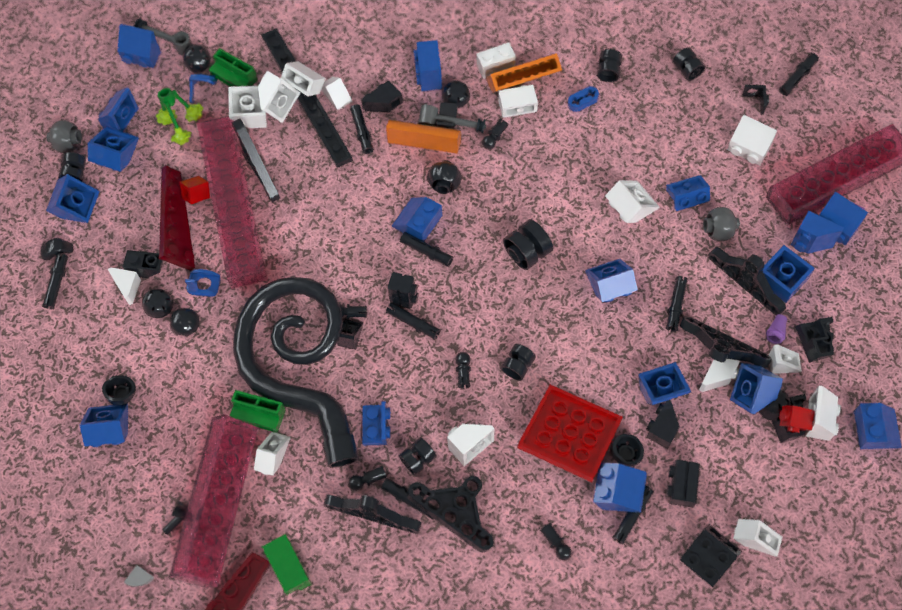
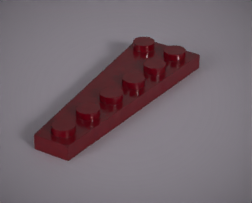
[159,165,195,271]
[205,552,271,610]

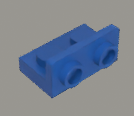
[666,175,710,211]
[362,401,391,446]

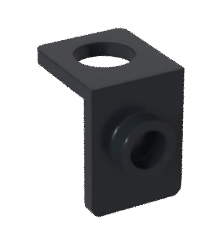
[742,85,769,115]
[437,102,458,128]

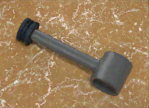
[134,18,193,56]
[418,105,486,134]

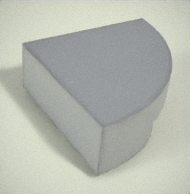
[124,565,154,587]

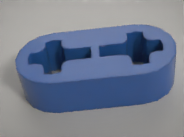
[568,86,599,112]

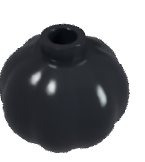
[427,160,462,194]

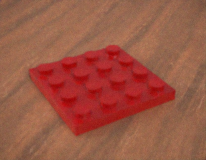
[517,384,623,483]

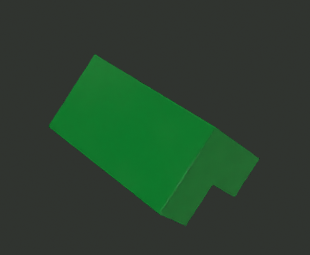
[209,48,258,87]
[229,390,286,433]
[262,534,312,595]

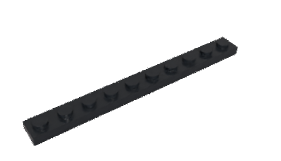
[261,28,353,168]

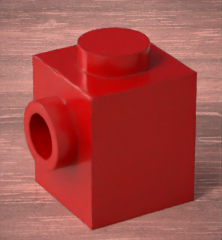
[180,176,211,205]
[779,405,815,433]

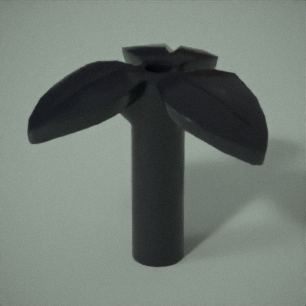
[162,501,198,535]

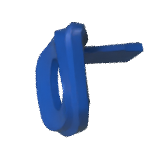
[189,74,218,104]
[185,269,221,297]

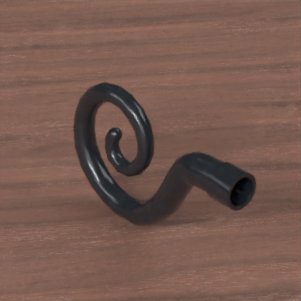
[233,277,359,468]

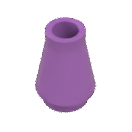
[766,314,787,344]

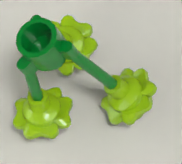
[155,88,204,145]

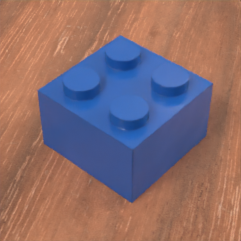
[414,40,442,92]
[763,245,815,303]

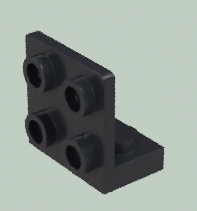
[680,524,742,587]

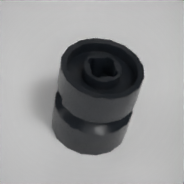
[672,47,706,81]
[597,49,622,82]
[58,152,86,182]
[501,344,536,381]
[398,437,437,475]

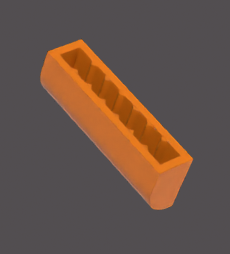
[486,53,562,93]
[386,120,461,154]

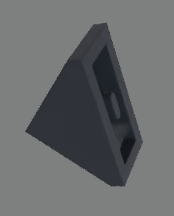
[337,319,364,350]

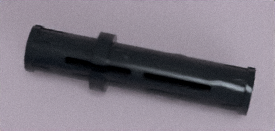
[779,53,819,96]
[350,104,374,154]
[400,232,454,267]
[42,253,68,310]
[666,276,688,332]
[386,302,441,340]
[381,478,438,520]
[612,485,654,545]

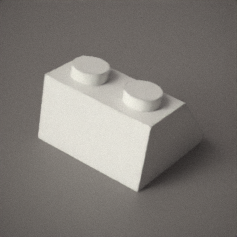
[258,71,300,123]
[228,86,267,128]
[727,115,777,165]
[605,180,659,223]
[805,386,840,441]
[447,424,494,466]

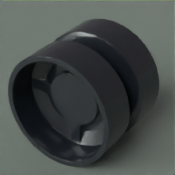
[503,219,553,270]

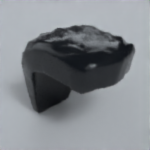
[40,238,74,260]

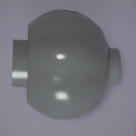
[46,120,82,153]
[703,207,740,241]

